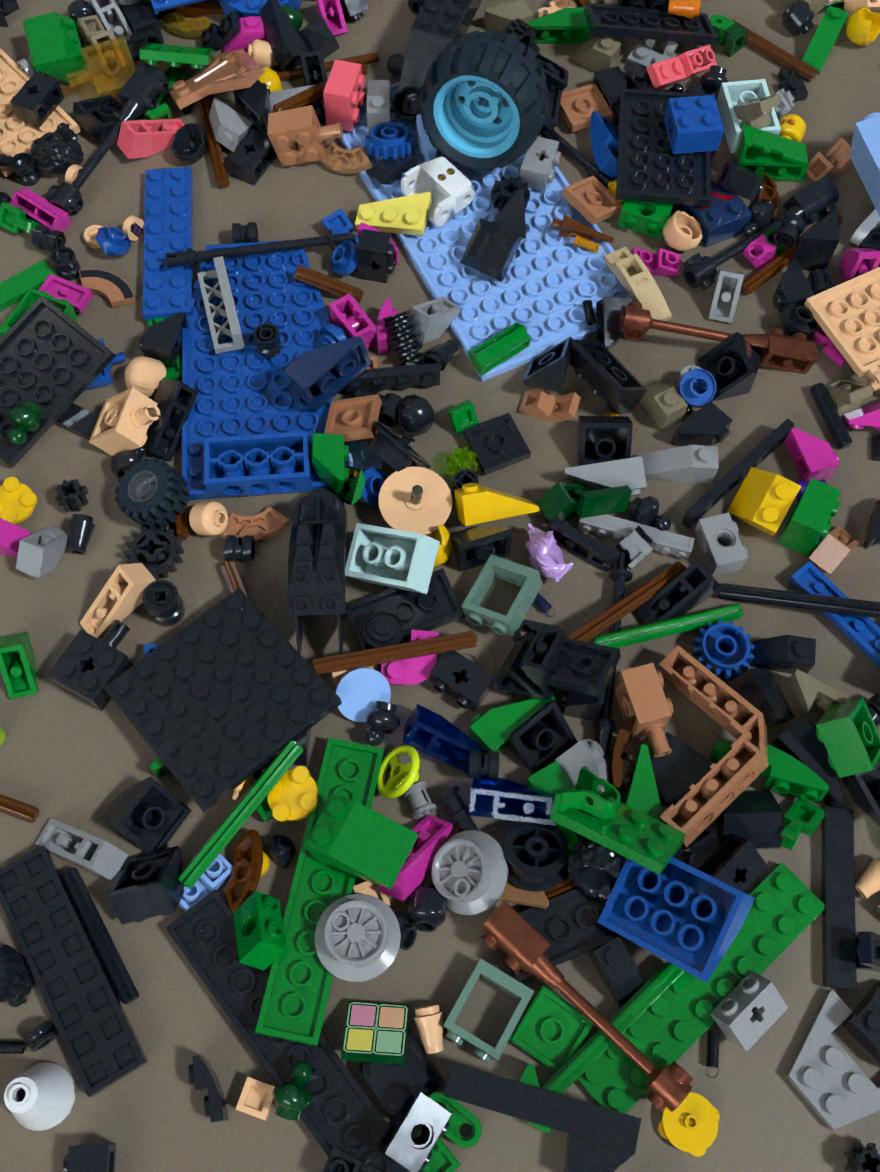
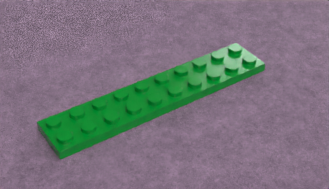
[255,737,384,1047]
[577,862,825,1114]

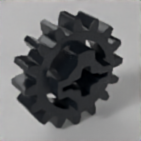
[124,524,184,580]

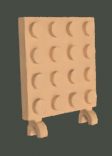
[804,267,880,392]

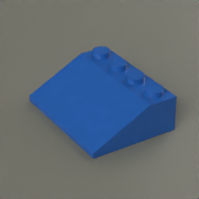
[598,858,755,982]

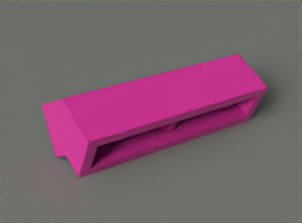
[10,187,72,232]

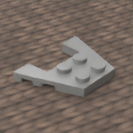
[785,990,880,1130]

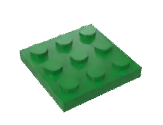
[139,43,214,69]

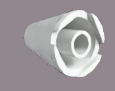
[4,1062,75,1131]

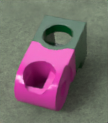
[743,224,787,269]

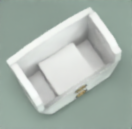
[401,157,475,228]

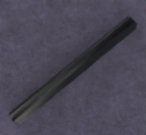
[717,583,880,618]

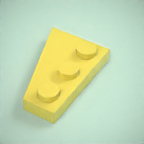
[355,191,433,236]

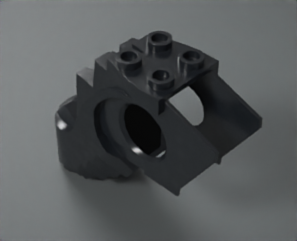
[288,488,348,655]

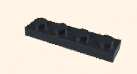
[342,363,440,394]

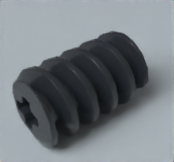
[383,311,426,366]

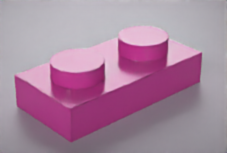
[38,274,94,314]

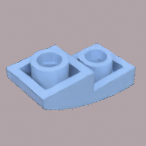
[416,114,438,162]
[179,854,233,912]

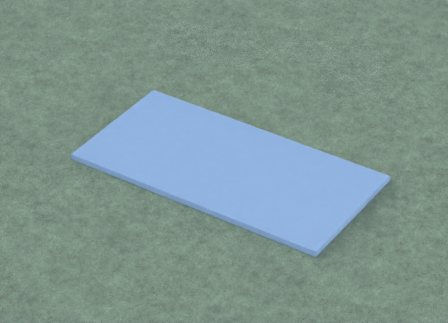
[338,82,627,382]

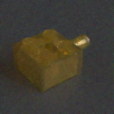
[65,36,136,97]

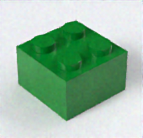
[778,478,841,556]
[816,697,880,778]

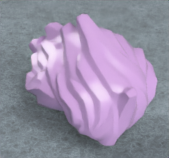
[526,523,574,582]

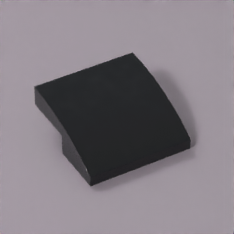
[650,732,714,807]

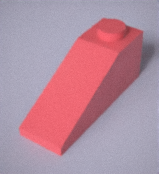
[117,119,185,159]

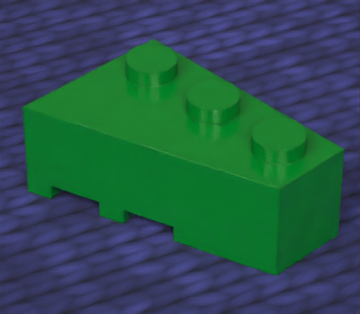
[733,124,808,181]

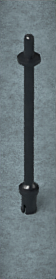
[165,229,355,269]
[593,551,633,756]

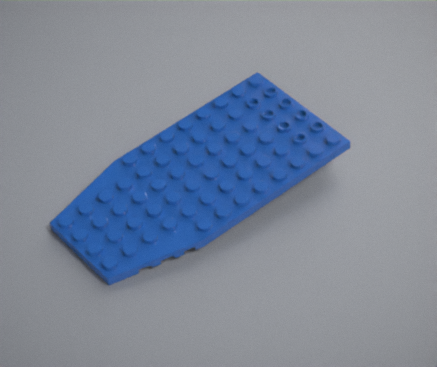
[182,240,333,500]

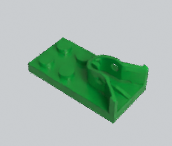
[550,766,686,874]

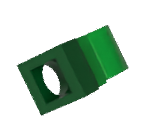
[710,15,748,57]

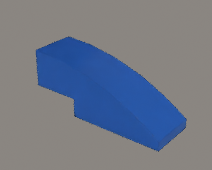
[590,110,618,179]

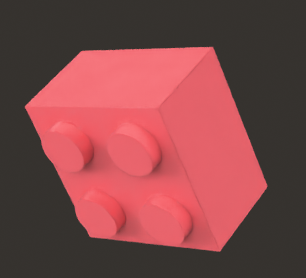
[323,59,366,132]

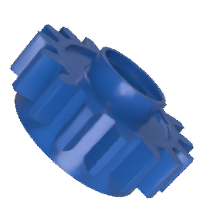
[365,122,415,159]
[692,620,755,681]

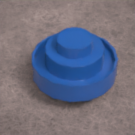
[95,227,131,257]
[330,240,358,276]
[320,323,349,347]
[678,369,716,406]
[359,467,387,506]

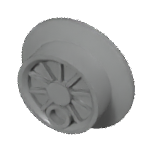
[432,830,508,915]
[315,894,401,982]

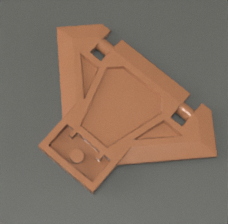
[169,48,264,109]

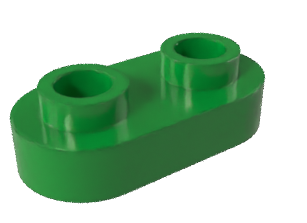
[429,1092,482,1148]

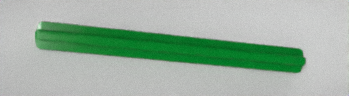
[592,603,743,648]
[178,740,303,888]
[542,961,684,1095]

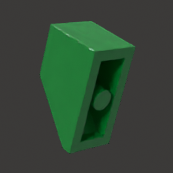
[0,631,39,699]

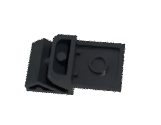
[524,45,569,130]
[496,626,621,701]

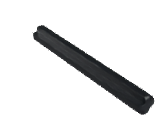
[61,867,139,1005]

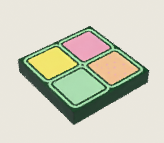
[341,1001,410,1065]

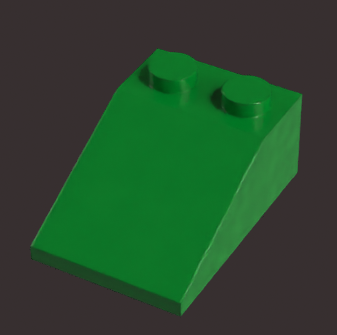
[304,793,419,890]

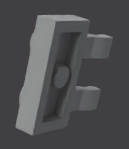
[627,39,678,70]

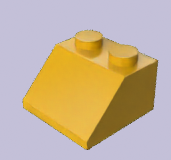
[726,467,801,536]

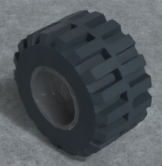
[115,457,189,529]

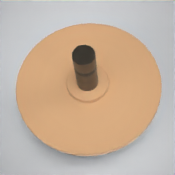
[378,467,452,535]

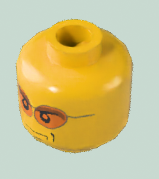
[779,114,806,142]

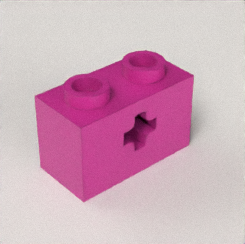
[329,294,377,350]

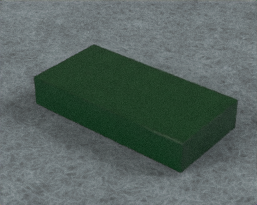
[576,485,632,518]

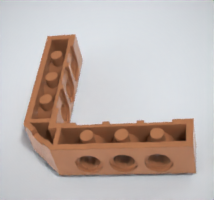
[659,645,768,848]

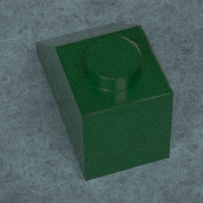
[537,482,589,522]

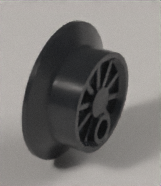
[368,421,431,472]

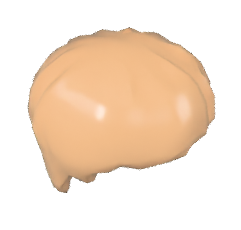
[663,210,703,252]
[125,356,166,398]

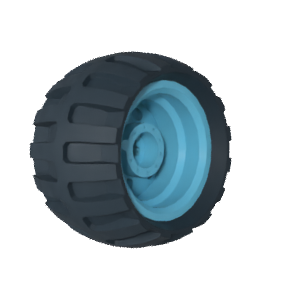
[420,30,548,172]

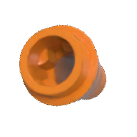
[668,0,701,19]

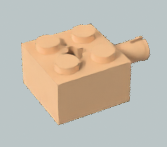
[89,387,160,456]

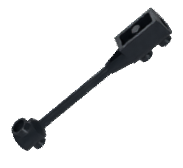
[47,62,169,216]
[683,175,839,290]

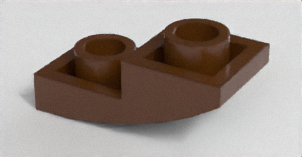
[608,728,632,790]

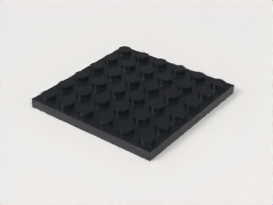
[104,588,342,813]

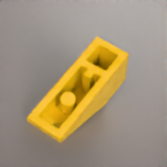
[454,483,539,526]

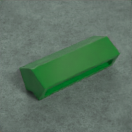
[467,323,531,376]

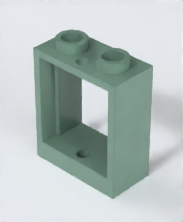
[461,554,543,637]
[443,958,534,1063]

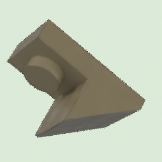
[733,94,781,129]
[824,378,873,417]
[787,669,849,717]

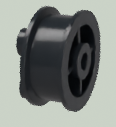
[504,821,570,892]

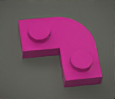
[380,630,439,685]

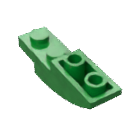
[709,739,829,802]

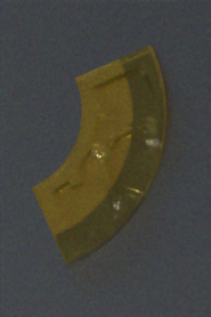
[160,11,211,40]

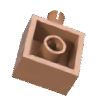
[267,105,343,167]
[614,663,674,758]

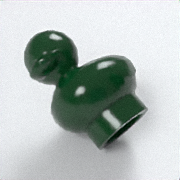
[8,401,42,445]
[273,1061,313,1120]

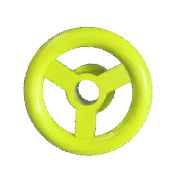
[377,745,420,799]

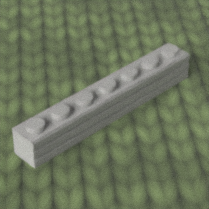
[578,514,695,559]

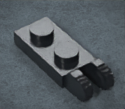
[548,517,618,571]

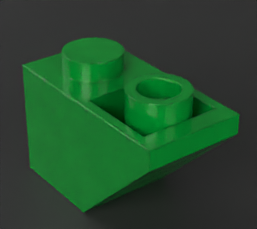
[311,433,349,493]

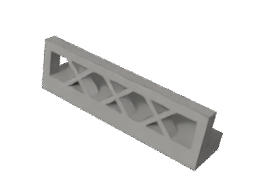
[197,256,245,354]

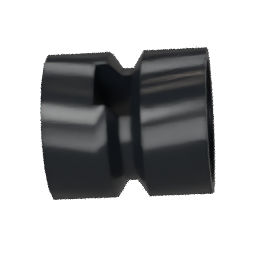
[142,580,185,627]

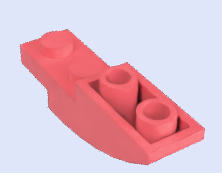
[646,45,717,89]

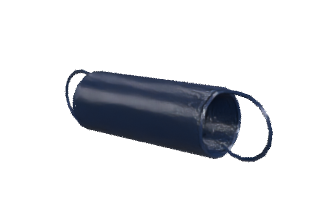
[521,587,556,617]

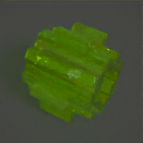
[447,447,478,475]

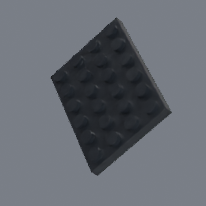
[615,88,711,207]
[0,295,116,468]

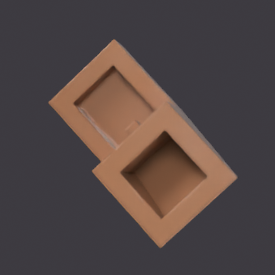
[805,137,852,182]
[519,388,581,423]

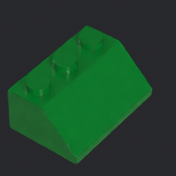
[22,12,87,85]

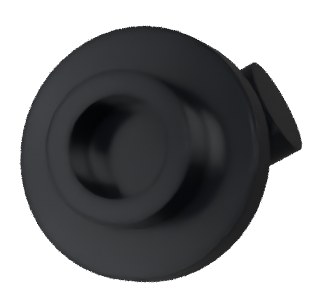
[263,835,296,869]

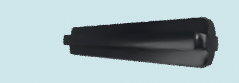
[810,383,852,449]

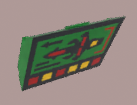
[337,465,365,505]

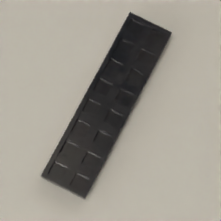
[0,845,148,1097]

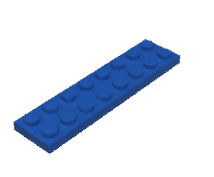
[143,167,193,321]

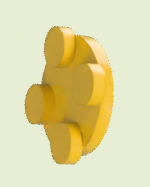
[0,477,38,524]
[268,766,318,822]
[657,1092,720,1157]

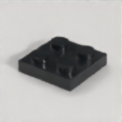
[463,413,531,475]

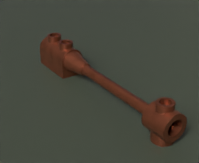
[619,302,817,374]
[481,901,694,1112]

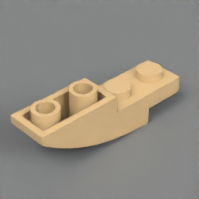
[605,247,672,321]

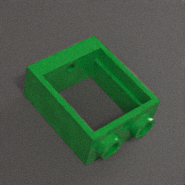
[0,288,78,338]

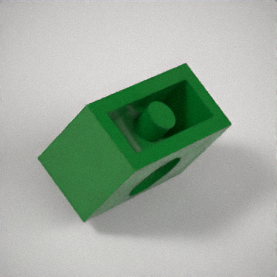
[618,200,673,239]
[233,891,287,971]

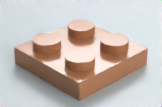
[559,83,613,132]
[561,176,623,225]
[324,394,382,442]

